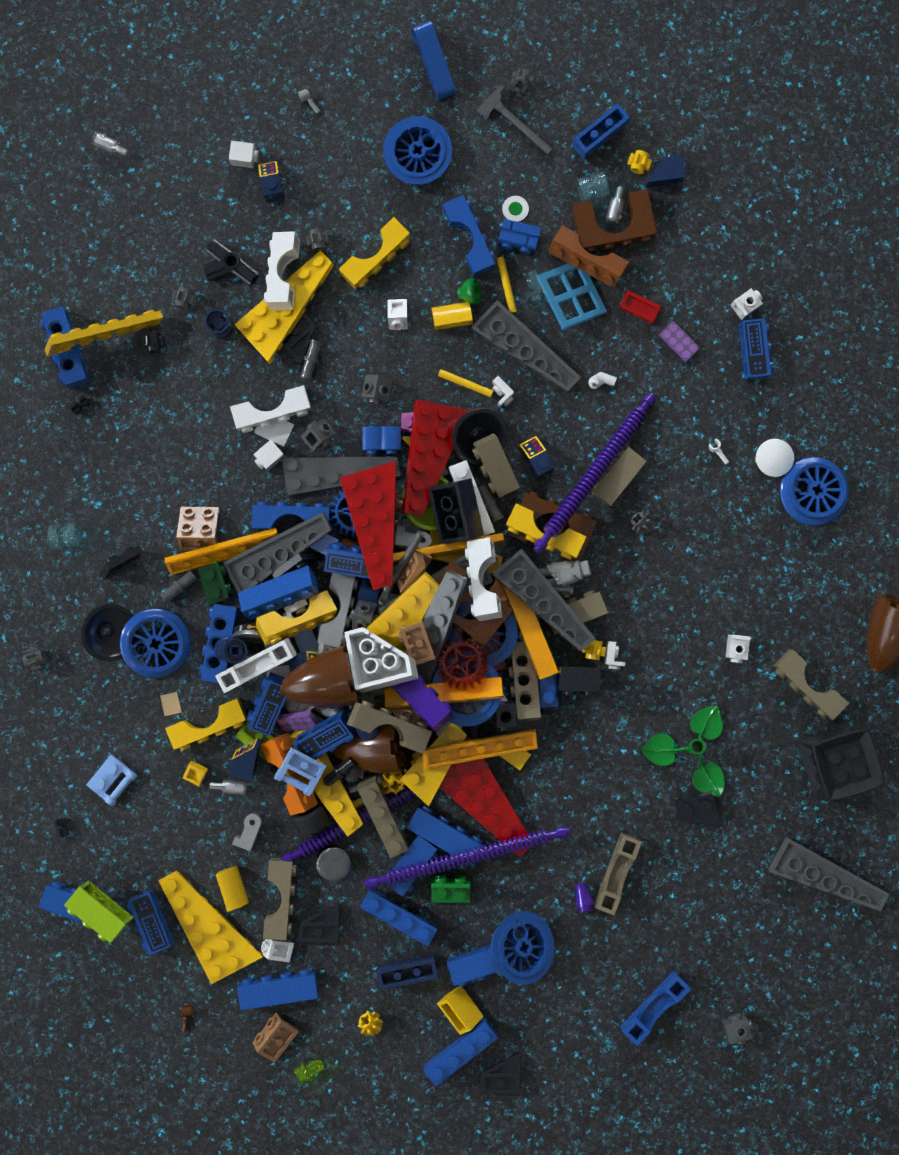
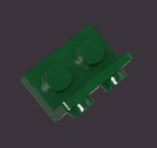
[198,561,233,605]

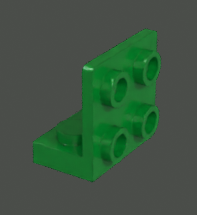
[431,875,471,903]

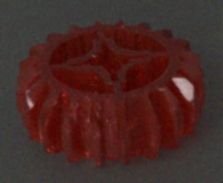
[436,638,490,691]

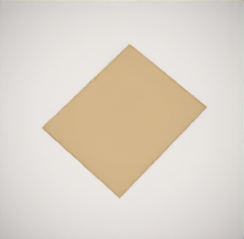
[160,692,181,716]

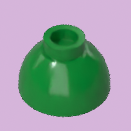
[457,278,481,305]

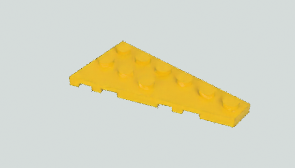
[234,250,334,364]
[366,572,440,652]
[158,871,263,984]

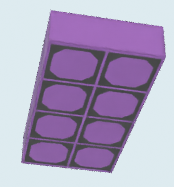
[659,321,699,362]
[276,711,319,732]

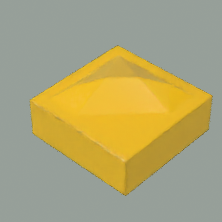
[183,760,208,787]

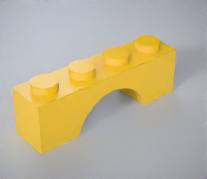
[339,217,410,290]
[505,503,586,560]
[256,591,337,646]
[165,698,247,751]

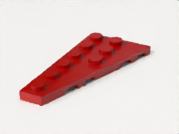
[402,399,470,517]
[340,461,396,591]
[439,738,530,858]

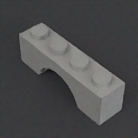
[317,573,359,648]

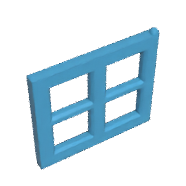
[536,263,607,330]

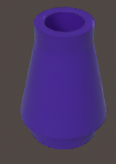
[575,883,595,912]

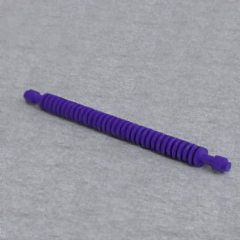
[533,393,656,553]
[280,785,417,863]
[364,826,570,889]

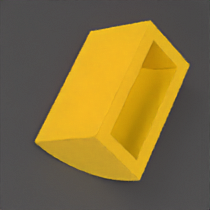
[431,302,473,330]
[216,865,249,912]
[437,986,484,1035]

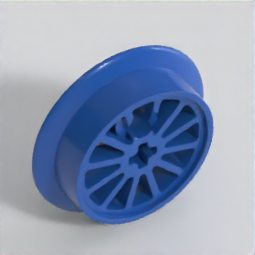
[383,116,452,184]
[780,457,849,526]
[448,599,518,666]
[120,609,191,678]
[432,655,501,726]
[491,911,554,985]

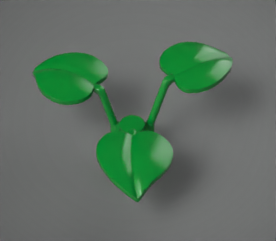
[641,706,724,797]

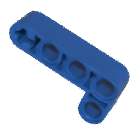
[411,21,456,101]

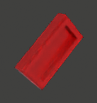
[619,290,661,324]

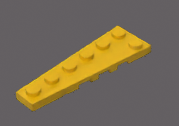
[45,310,163,357]
[289,730,364,836]

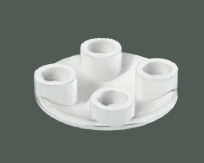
[755,439,794,477]

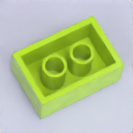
[64,880,134,943]

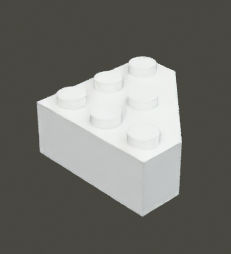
[344,627,419,693]

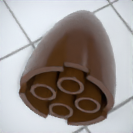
[866,593,899,674]
[280,645,362,707]
[332,716,411,775]

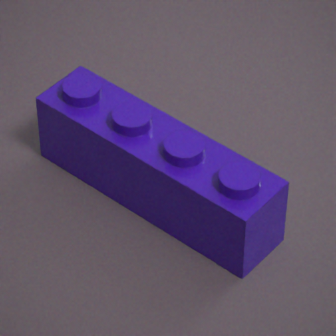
[390,674,454,733]

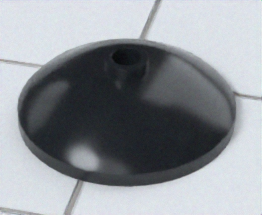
[452,408,508,464]
[80,604,138,662]

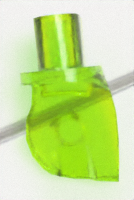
[294,1060,325,1083]

